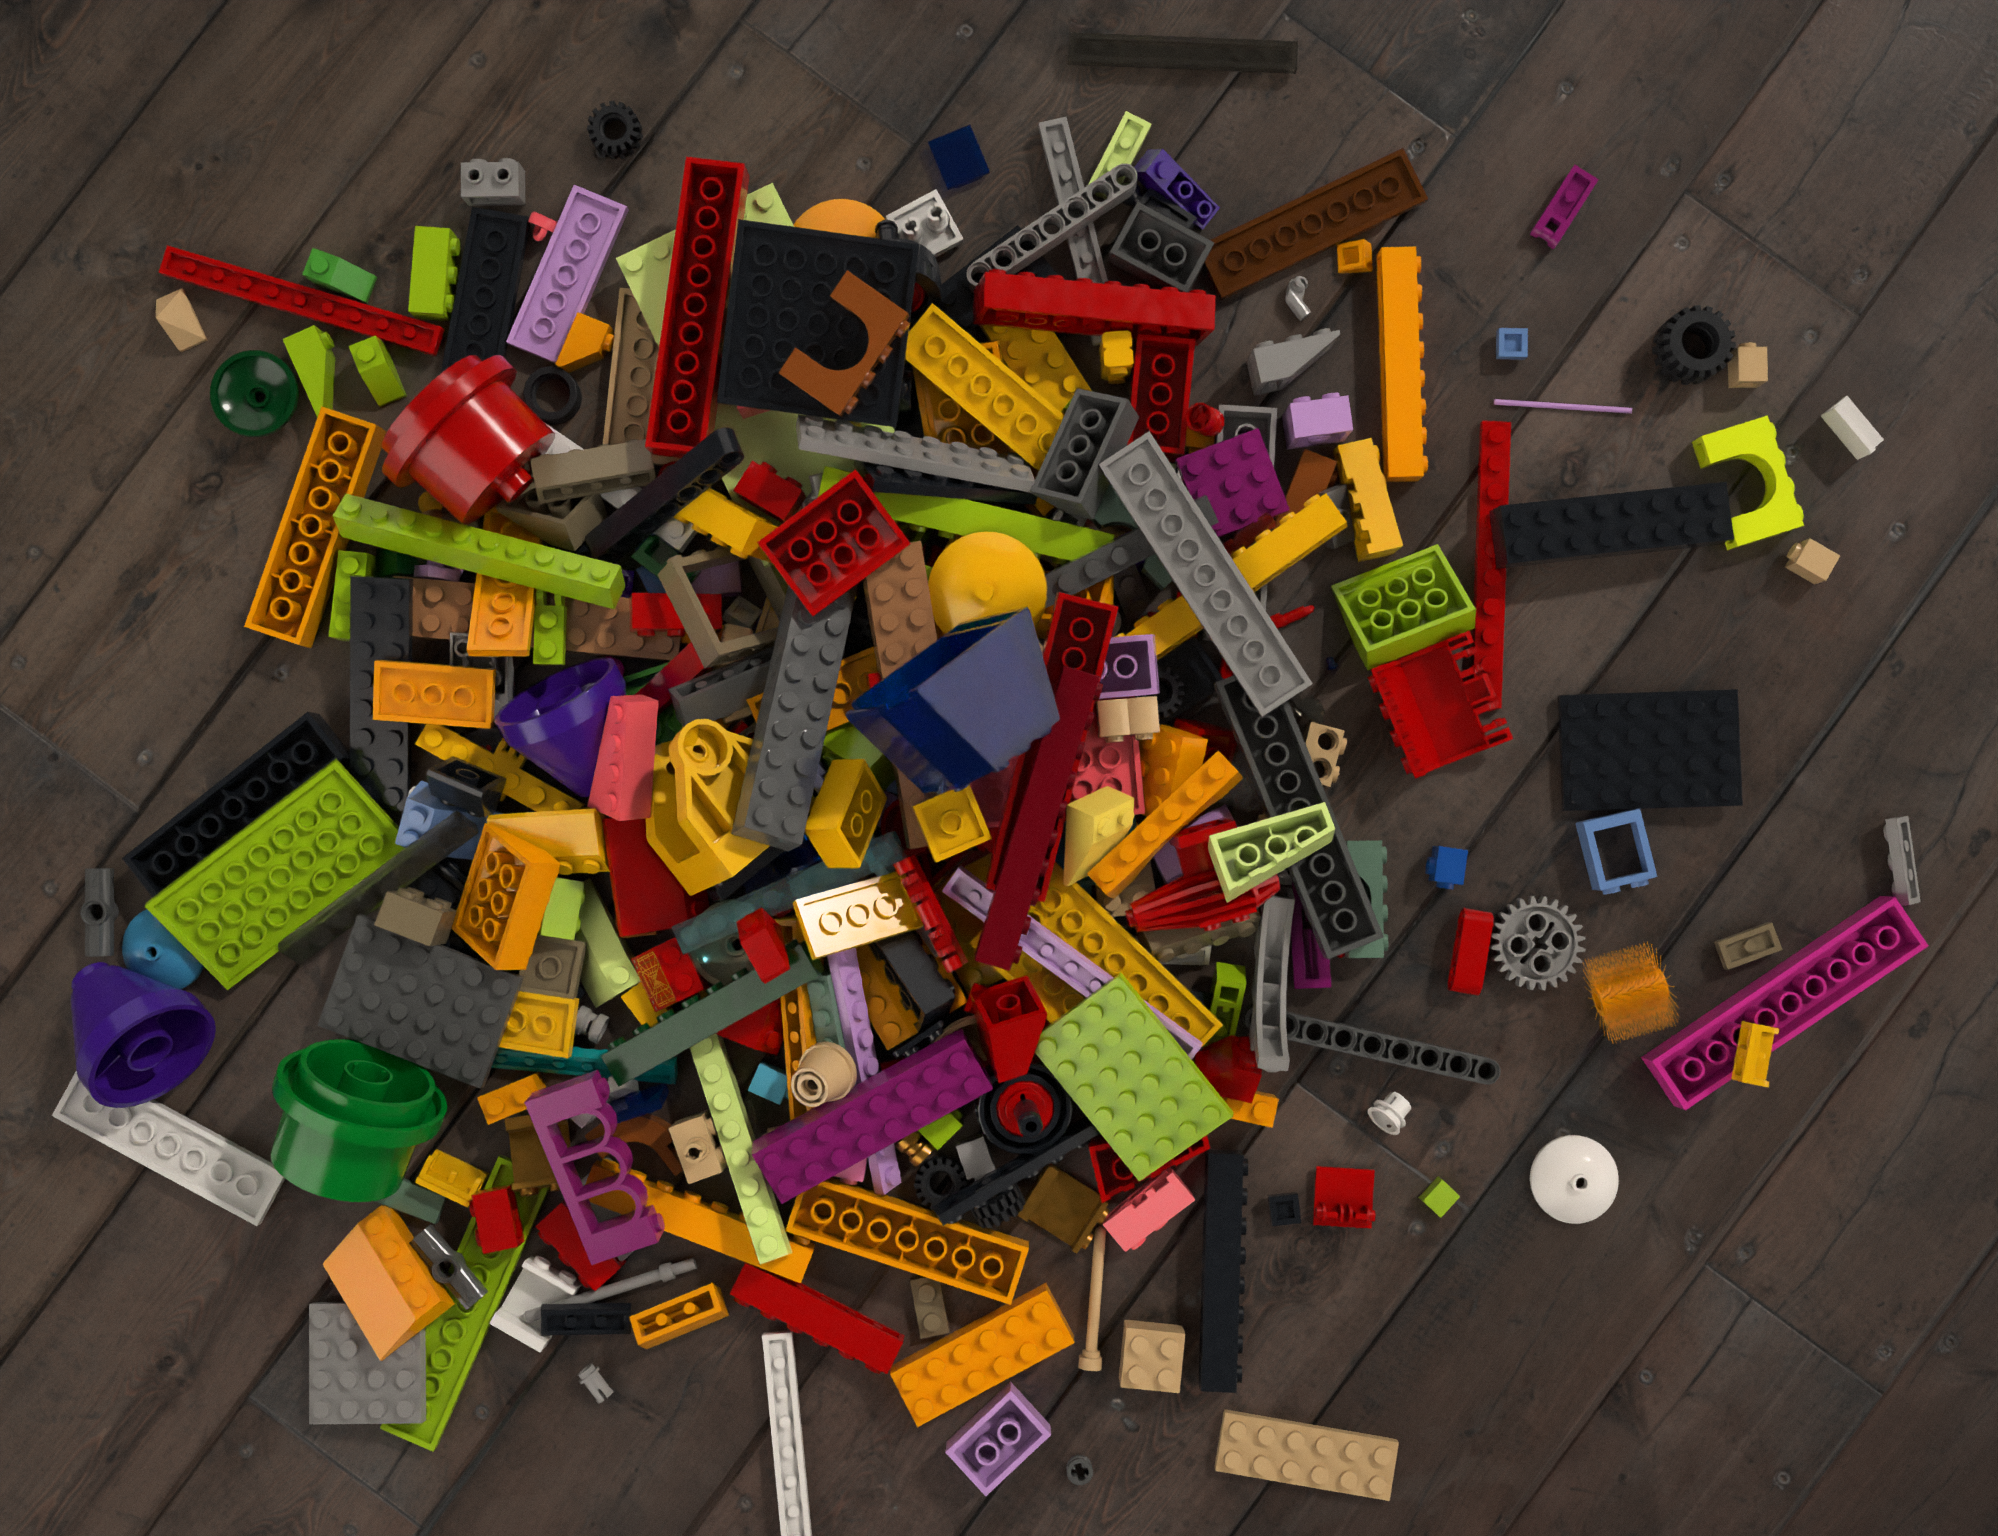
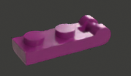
[1529,164,1599,249]

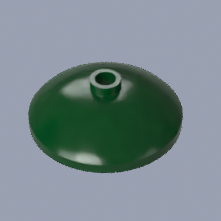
[210,350,299,437]

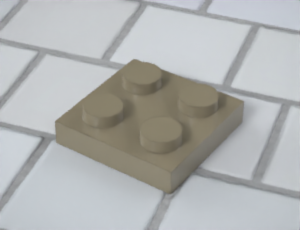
[519,935,587,999]

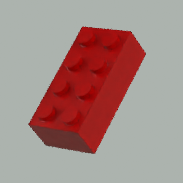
[1127,334,1195,459]

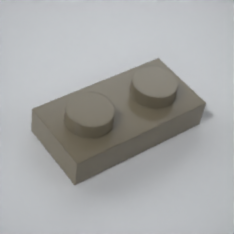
[1714,922,1783,970]
[910,1276,950,1339]

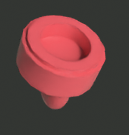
[528,211,557,241]

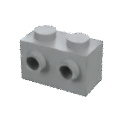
[461,158,525,206]

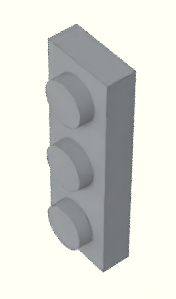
[1883,816,1921,906]

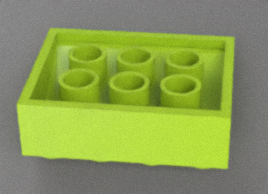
[1331,544,1476,670]

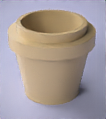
[791,1042,857,1107]

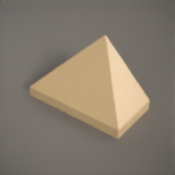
[156,288,208,353]

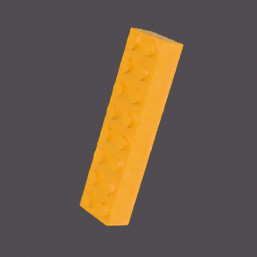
[244,406,387,648]
[785,1177,1029,1305]

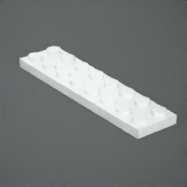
[52,1071,285,1226]

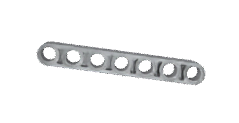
[967,163,1137,293]

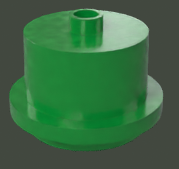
[271,1039,447,1202]

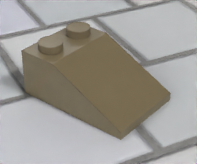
[496,472,608,551]

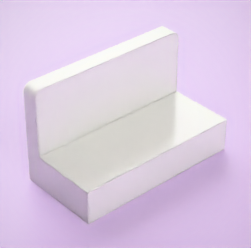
[1821,396,1884,460]

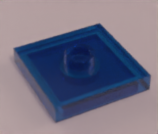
[609,1083,669,1123]

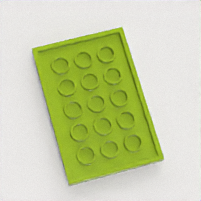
[1035,973,1234,1181]

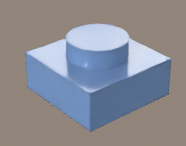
[1496,328,1528,360]

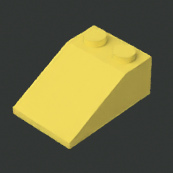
[1063,786,1134,886]

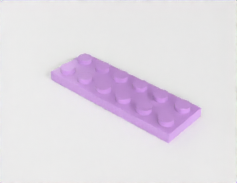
[506,185,629,364]

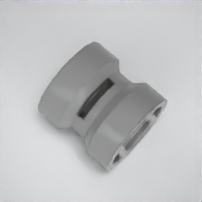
[575,1005,610,1044]

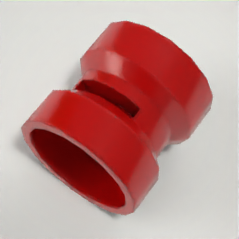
[1185,402,1225,437]

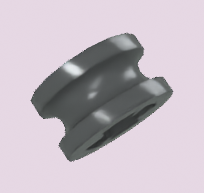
[1066,1455,1093,1485]

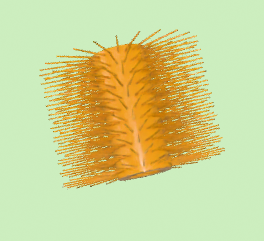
[1583,942,1679,1043]

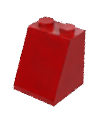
[971,975,1047,1083]

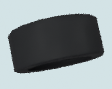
[523,366,582,425]

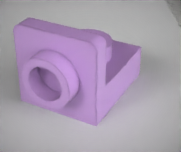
[414,560,463,582]

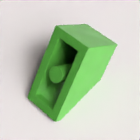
[302,248,377,304]

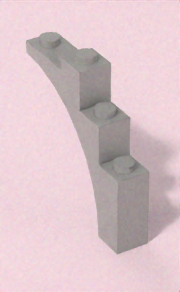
[1249,887,1295,1072]

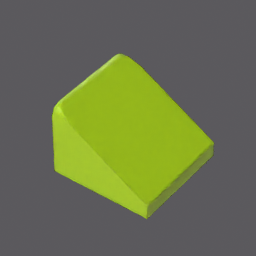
[1418,1176,1460,1218]

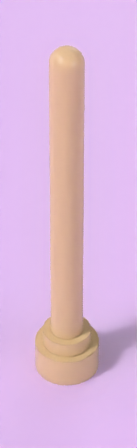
[1078,1226,1106,1371]

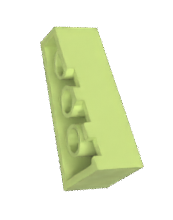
[1208,802,1335,903]

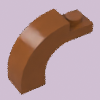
[584,1112,683,1176]

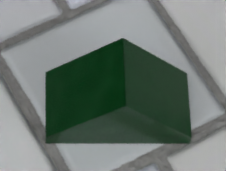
[376,548,427,578]

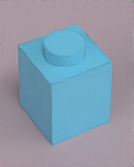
[748,1061,788,1105]

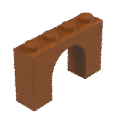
[779,270,910,417]

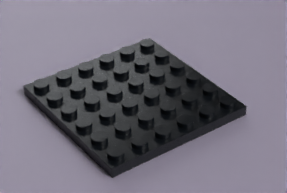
[717,219,920,428]

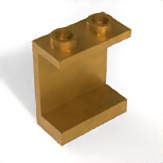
[505,1115,571,1197]
[1017,1163,1110,1254]

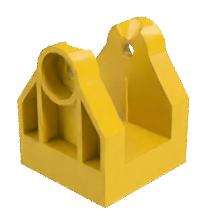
[646,719,815,896]

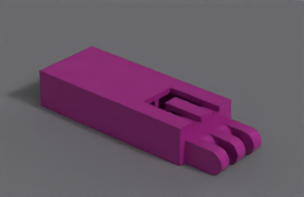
[1291,881,1332,989]

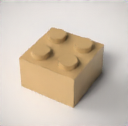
[1119,1320,1185,1393]

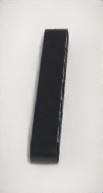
[584,427,744,564]

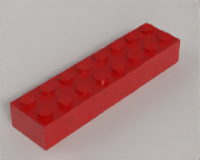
[973,269,1216,346]

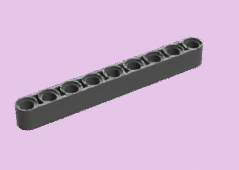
[1241,1004,1501,1085]

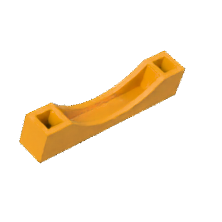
[1087,751,1243,900]

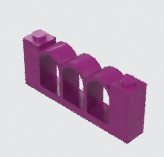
[524,1070,665,1265]

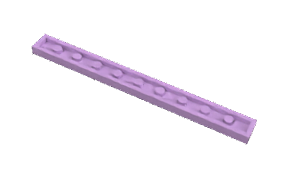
[942,865,1203,1060]
[827,948,902,1195]

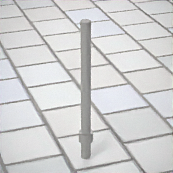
[525,1257,697,1323]

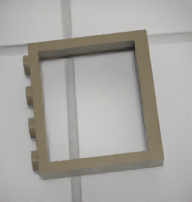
[657,545,788,669]

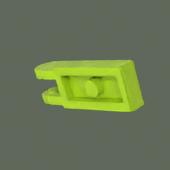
[533,589,567,665]

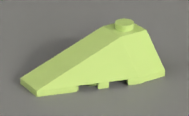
[574,878,641,1008]

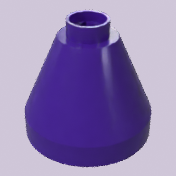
[494,657,626,797]
[71,962,216,1108]

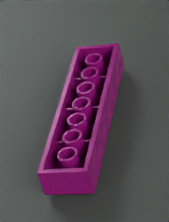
[752,1028,993,1204]

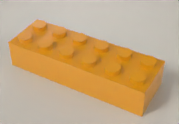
[890,1283,1075,1427]

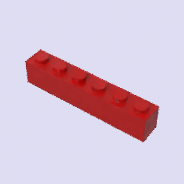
[730,1262,905,1374]

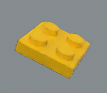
[912,783,992,863]

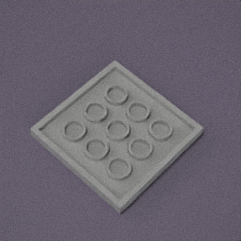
[309,1302,426,1424]

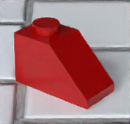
[737,907,790,984]

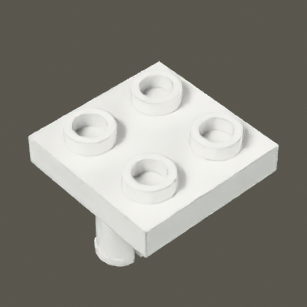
[886,189,964,257]

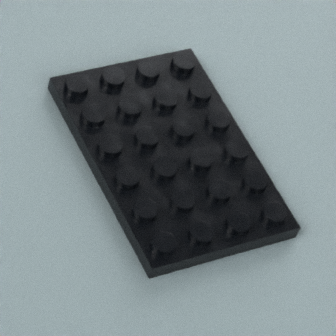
[1558,689,1743,811]

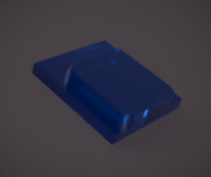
[928,125,990,190]

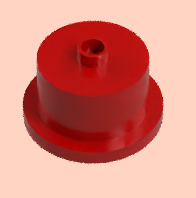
[382,355,555,525]

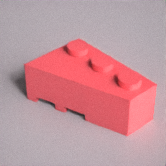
[1102,1167,1195,1252]

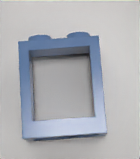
[1575,809,1657,895]

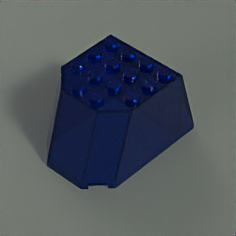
[845,607,1060,794]

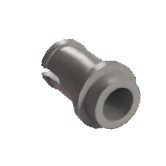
[578,1363,613,1404]

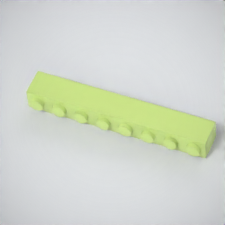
[690,1034,793,1264]

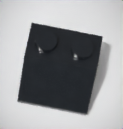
[426,756,506,817]

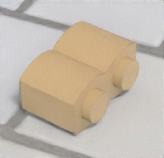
[1095,696,1160,743]

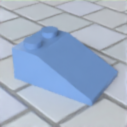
[395,780,503,860]

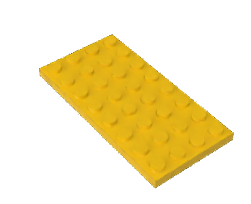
[969,861,1223,1046]

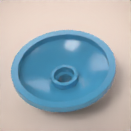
[122,909,204,989]

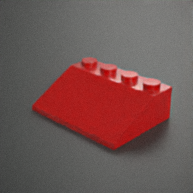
[757,469,911,617]
[602,818,709,937]

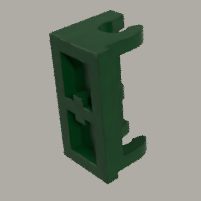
[631,535,702,585]

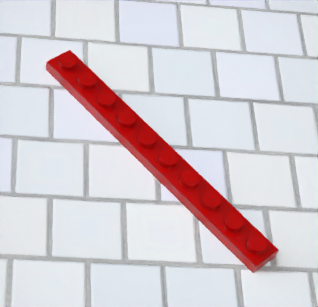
[159,245,445,357]
[1471,421,1511,709]

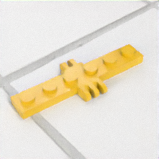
[415,724,585,812]

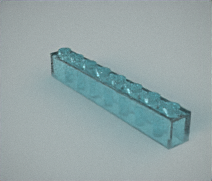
[672,831,907,955]

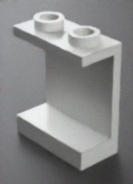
[489,1255,581,1353]

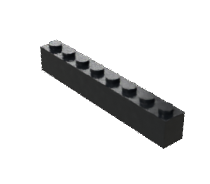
[1198,1149,1248,1393]

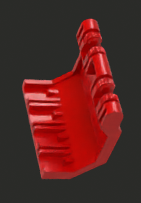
[1367,631,1514,779]
[866,854,968,974]

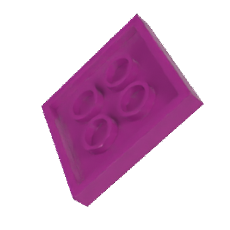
[1175,428,1290,538]

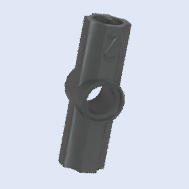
[80,868,119,957]
[409,1225,488,1310]

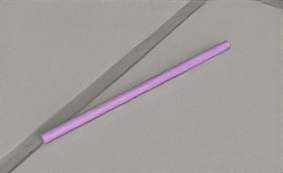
[1493,399,1632,414]

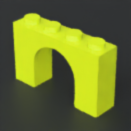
[1692,415,1804,551]

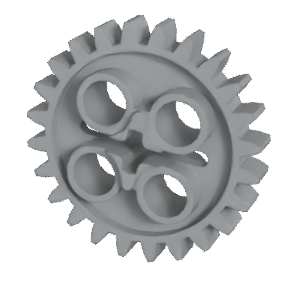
[1489,896,1586,990]

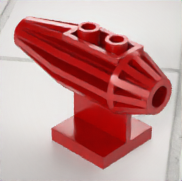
[1125,817,1280,932]

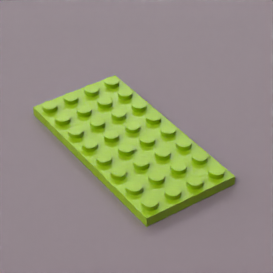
[145,759,411,990]

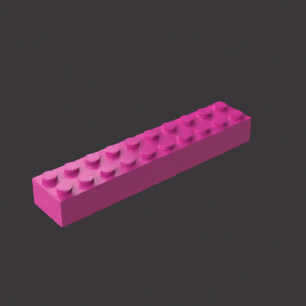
[1641,896,1929,1111]

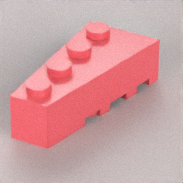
[587,695,658,821]

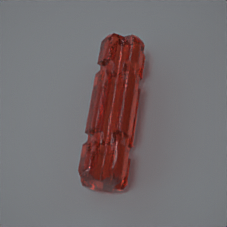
[1223,512,1276,556]

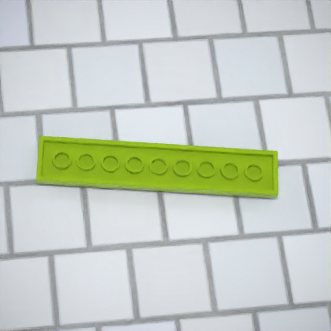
[380,1155,550,1452]

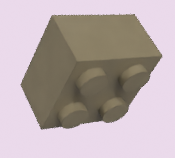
[374,887,457,946]

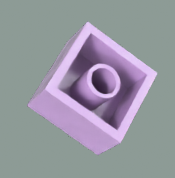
[1282,393,1353,449]

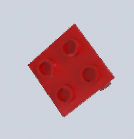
[1313,1166,1376,1229]

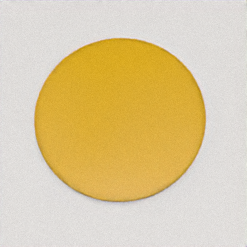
[418,491,443,512]

